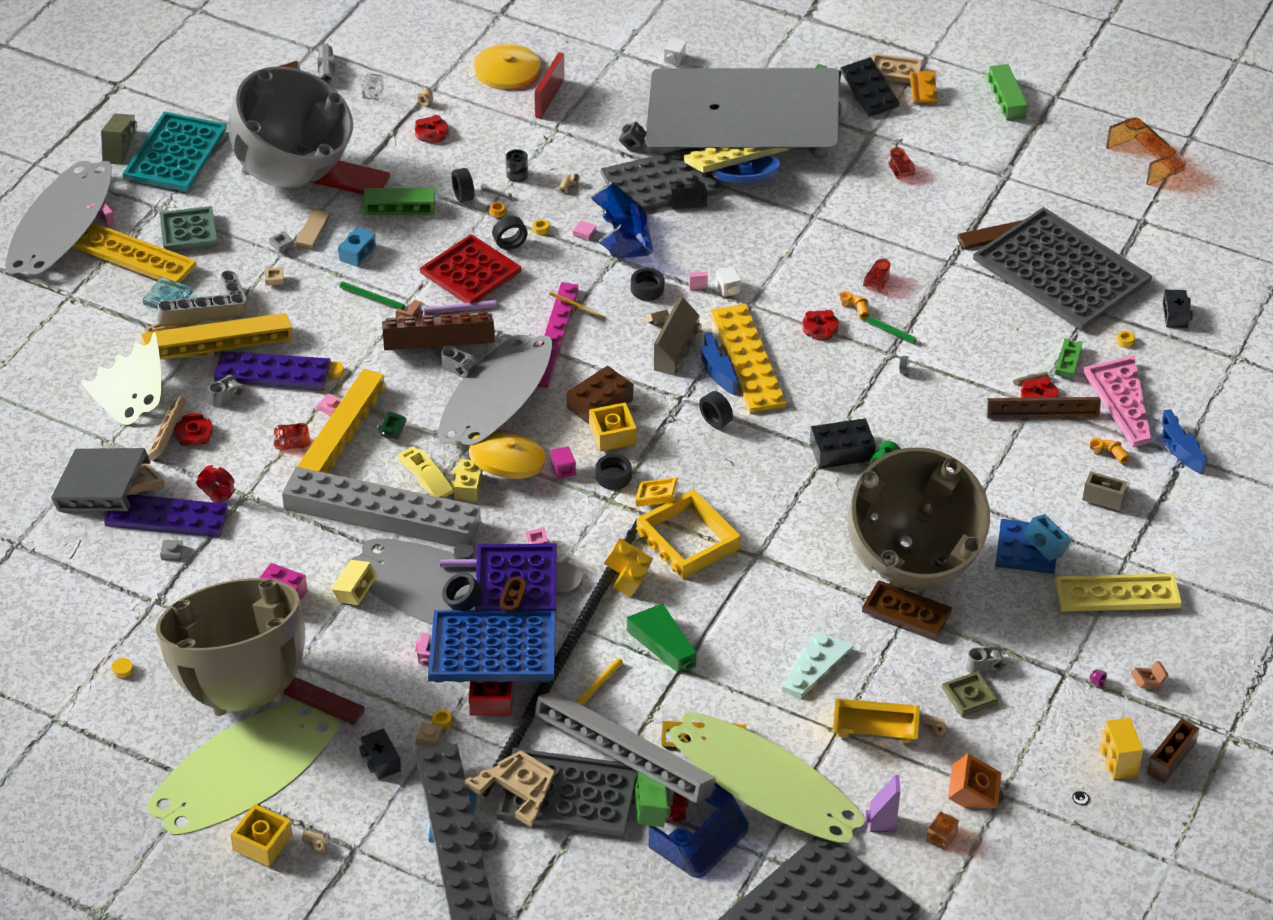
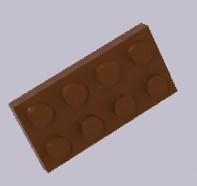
[862,580,952,640]

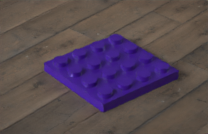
[475,543,557,613]

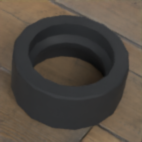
[451,168,475,202]
[492,216,528,250]
[630,268,665,301]
[699,391,733,429]
[596,454,632,490]
[442,572,482,610]

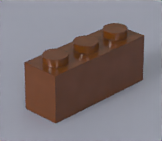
[1147,718,1200,783]

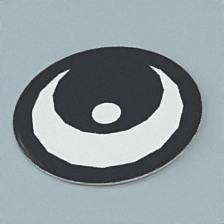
[1072,791,1090,805]

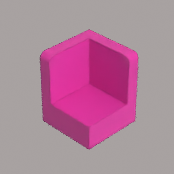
[551,446,576,479]

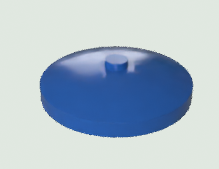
[711,155,780,183]

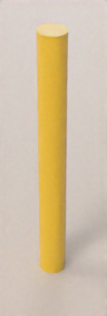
[575,658,623,705]

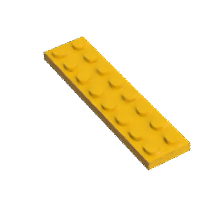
[71,222,197,287]
[711,304,786,414]

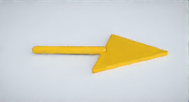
[548,291,605,318]

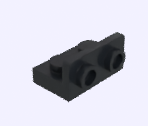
[670,181,707,210]

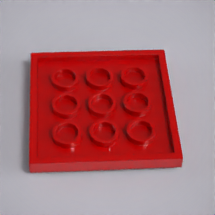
[420,234,522,304]

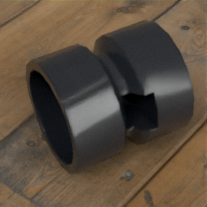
[506,149,528,182]

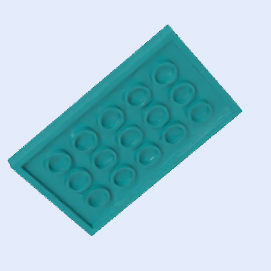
[123,111,227,192]

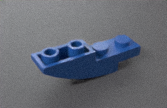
[701,332,739,395]
[1161,409,1207,474]

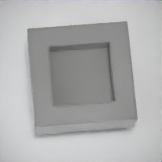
[269,231,294,253]
[160,540,184,560]

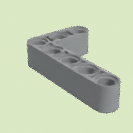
[157,270,246,325]

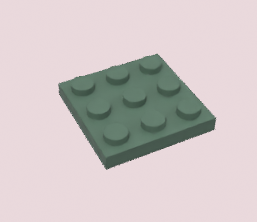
[159,206,217,251]

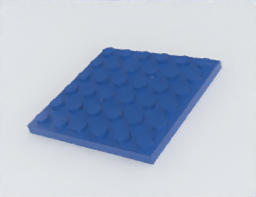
[428,610,555,683]

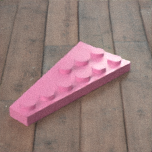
[1083,355,1151,447]

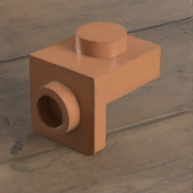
[395,300,423,320]
[1131,661,1169,689]

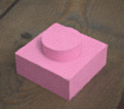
[317,394,342,416]

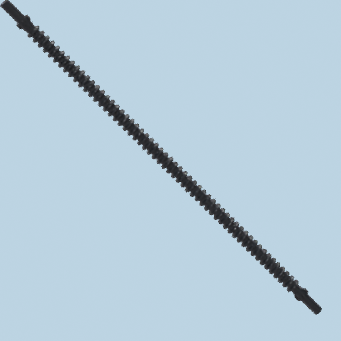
[481,519,638,797]

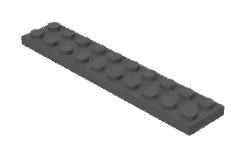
[415,743,496,920]

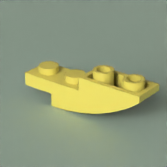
[397,446,454,498]

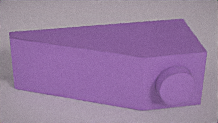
[865,775,901,832]

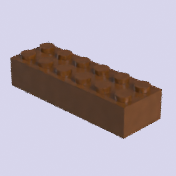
[382,311,495,351]

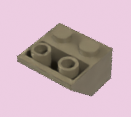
[1082,471,1130,511]

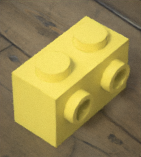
[451,459,483,502]
[332,560,378,605]

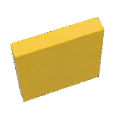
[635,477,679,507]

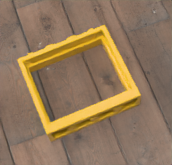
[636,489,741,579]

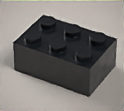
[810,418,876,469]

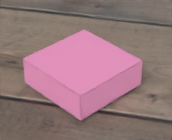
[573,220,596,240]
[689,272,708,290]

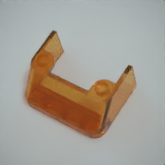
[1106,117,1186,185]

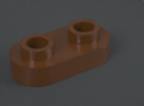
[500,577,526,614]

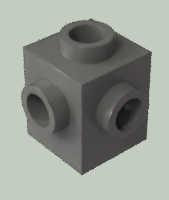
[618,121,646,152]

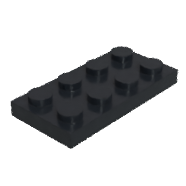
[840,57,899,117]

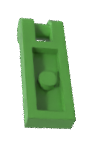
[1055,338,1083,379]

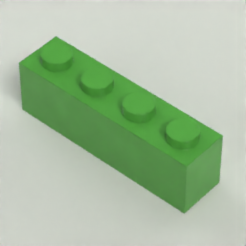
[986,64,1027,120]
[363,188,435,215]
[635,771,671,827]

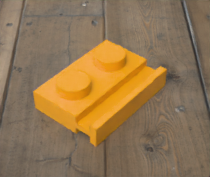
[910,71,938,104]

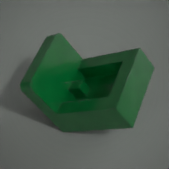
[377,411,407,439]

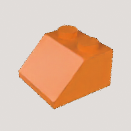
[948,754,1002,808]

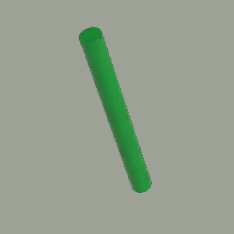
[339,281,405,310]

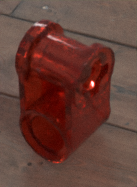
[888,147,915,179]
[863,258,891,292]
[273,423,311,450]

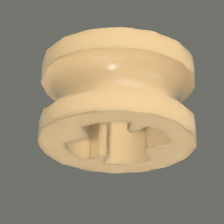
[417,89,434,106]

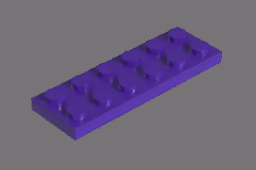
[214,351,331,389]
[104,494,229,537]

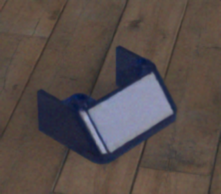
[591,181,654,258]
[648,782,749,878]

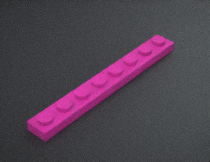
[538,282,579,388]

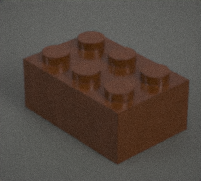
[567,365,634,424]

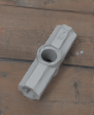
[317,44,335,85]

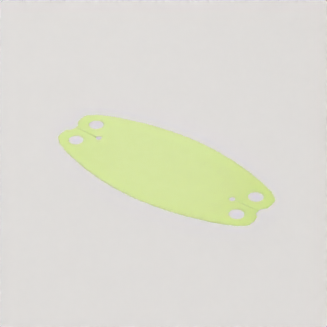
[147,701,338,834]
[668,712,865,843]

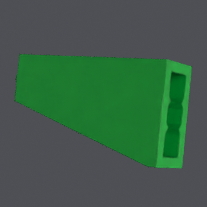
[626,603,696,673]

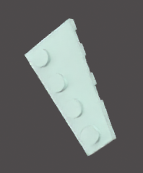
[782,631,853,699]

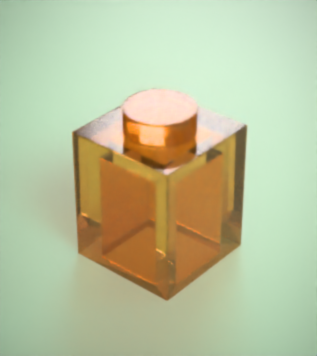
[926,811,959,851]

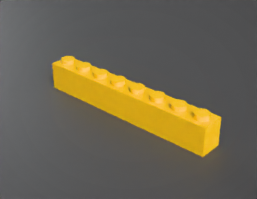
[141,313,292,360]
[297,368,386,473]

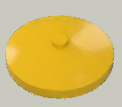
[474,44,540,90]
[469,430,546,479]

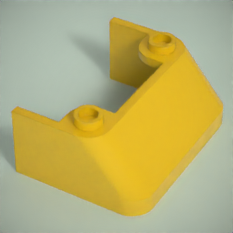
[833,698,920,743]

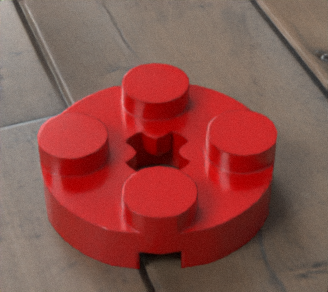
[415,115,449,144]
[802,310,839,340]
[1020,377,1059,398]
[174,413,213,446]
[196,465,236,503]

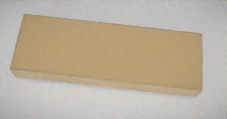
[295,209,331,250]

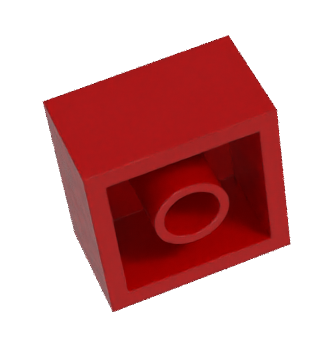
[469,681,514,716]

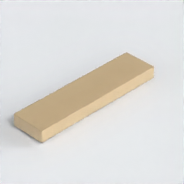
[148,396,187,461]

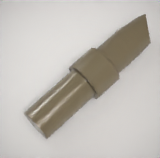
[1013,371,1049,385]

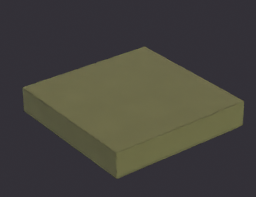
[942,671,998,717]

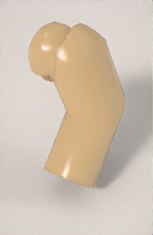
[559,173,580,194]
[922,714,948,737]
[301,830,328,854]

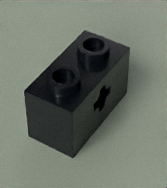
[1162,289,1193,328]
[359,728,401,780]

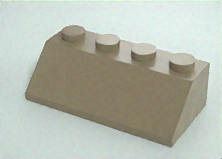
[654,296,702,376]

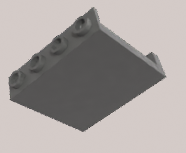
[51,448,151,511]

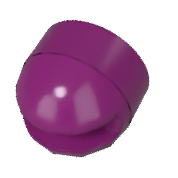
[1089,669,1107,687]

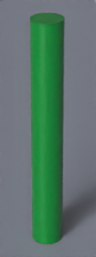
[866,316,917,344]

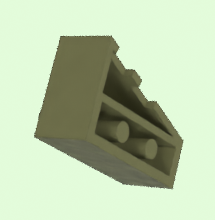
[101,113,138,165]

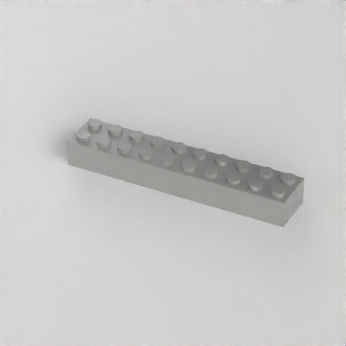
[282,467,481,547]

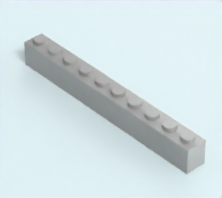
[535,690,716,803]

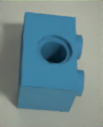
[338,227,376,267]
[1023,514,1072,561]

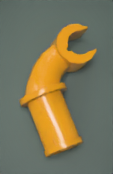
[840,291,870,320]
[1090,438,1130,464]

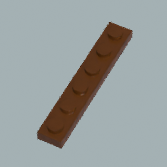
[986,397,1101,418]

